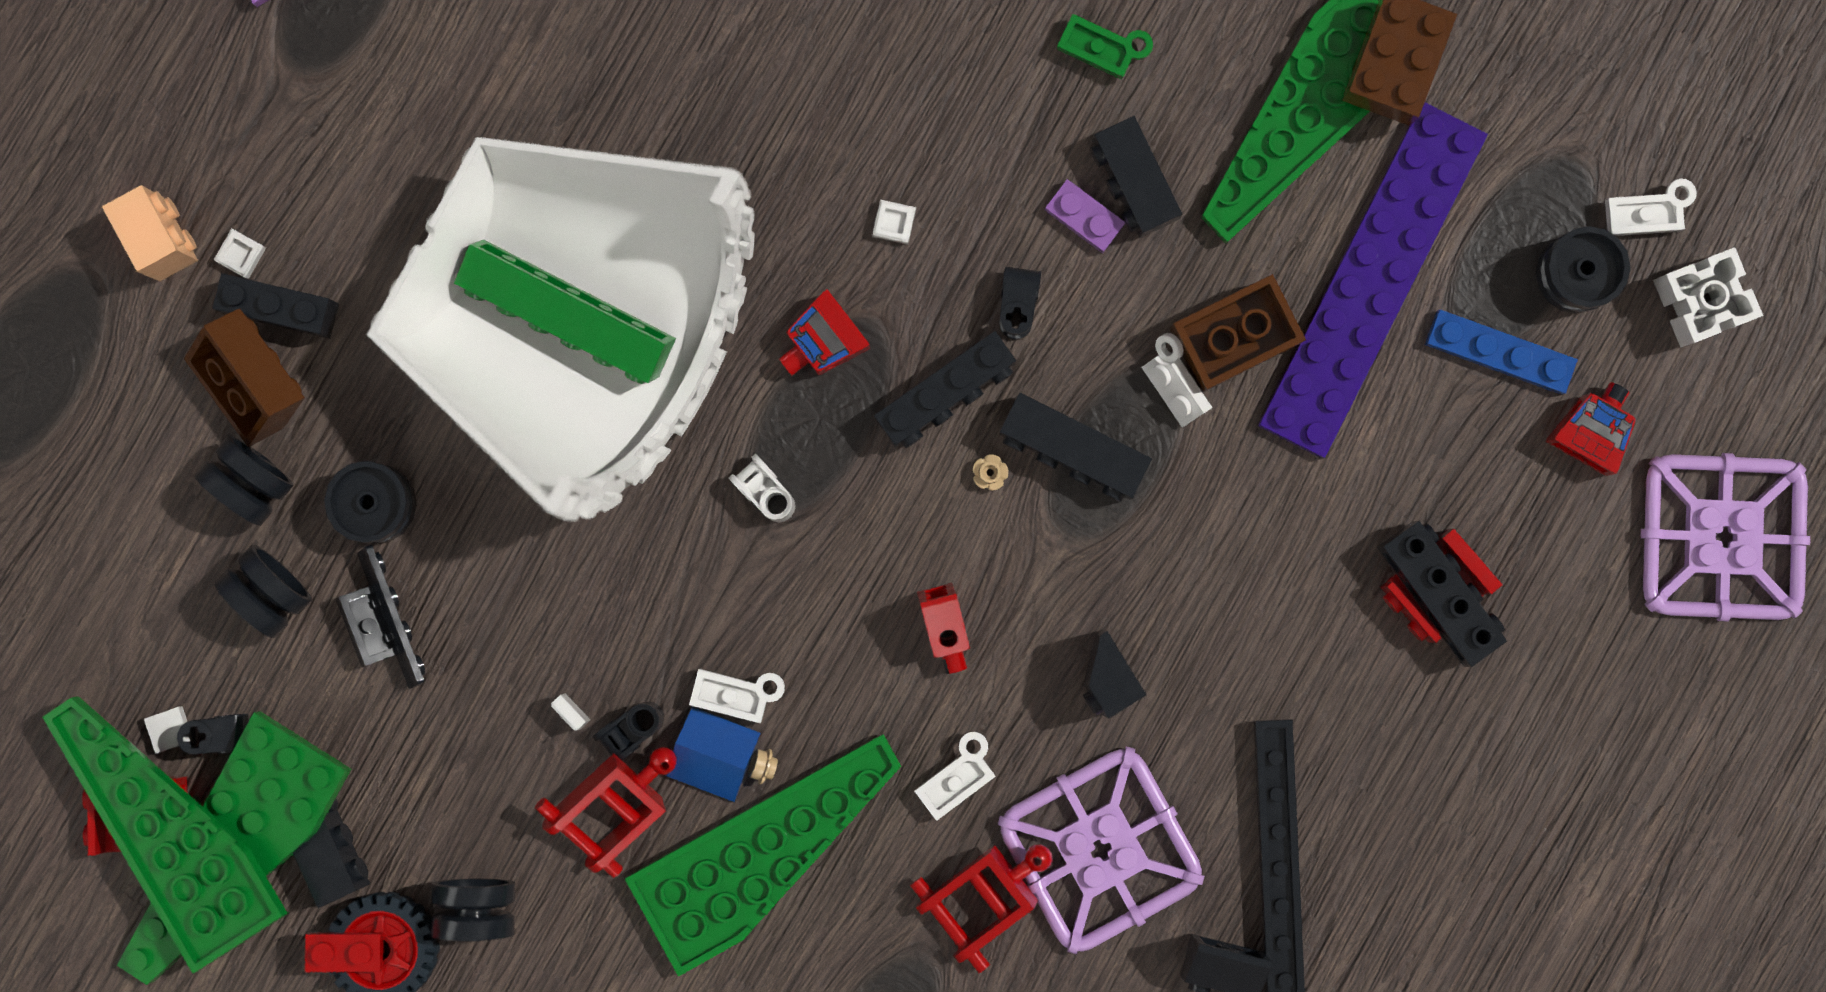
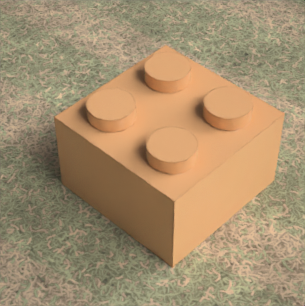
[102,185,198,281]

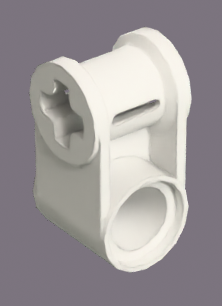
[729,453,795,522]

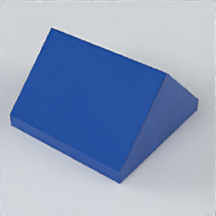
[666,707,761,802]

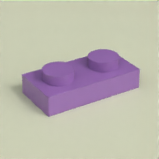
[1045,179,1126,253]

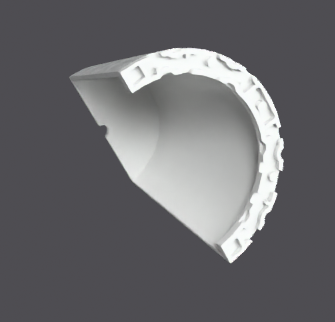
[367,137,754,521]

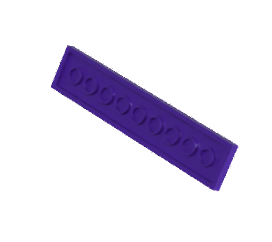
[1258,102,1488,459]

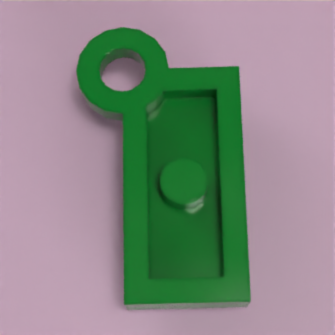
[1056,14,1153,80]

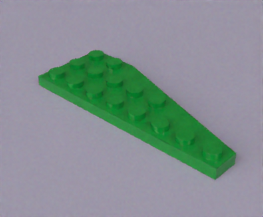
[1201,0,1379,244]
[42,696,288,974]
[117,711,351,985]
[625,733,901,977]

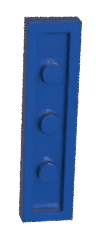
[1425,309,1578,395]

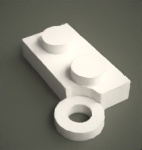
[1605,179,1697,236]
[1142,333,1213,428]
[689,669,785,723]
[914,732,996,821]

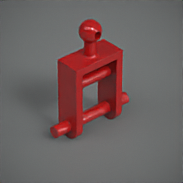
[535,747,677,878]
[910,844,1052,973]

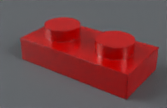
[305,932,383,972]

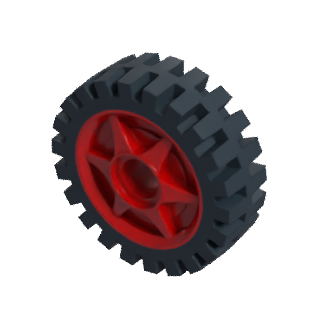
[329,892,440,992]

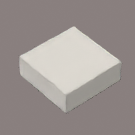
[872,200,916,244]
[214,228,266,279]
[551,693,590,731]
[144,706,194,754]

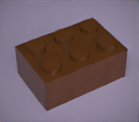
[1342,0,1457,126]
[1169,274,1306,393]
[184,308,305,447]

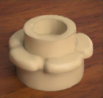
[972,454,1008,491]
[748,749,778,784]

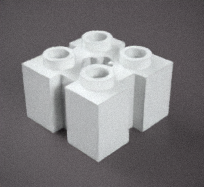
[1653,247,1763,347]

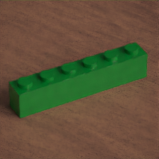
[454,239,676,384]

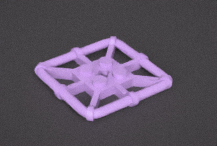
[1641,453,1810,622]
[997,746,1205,955]

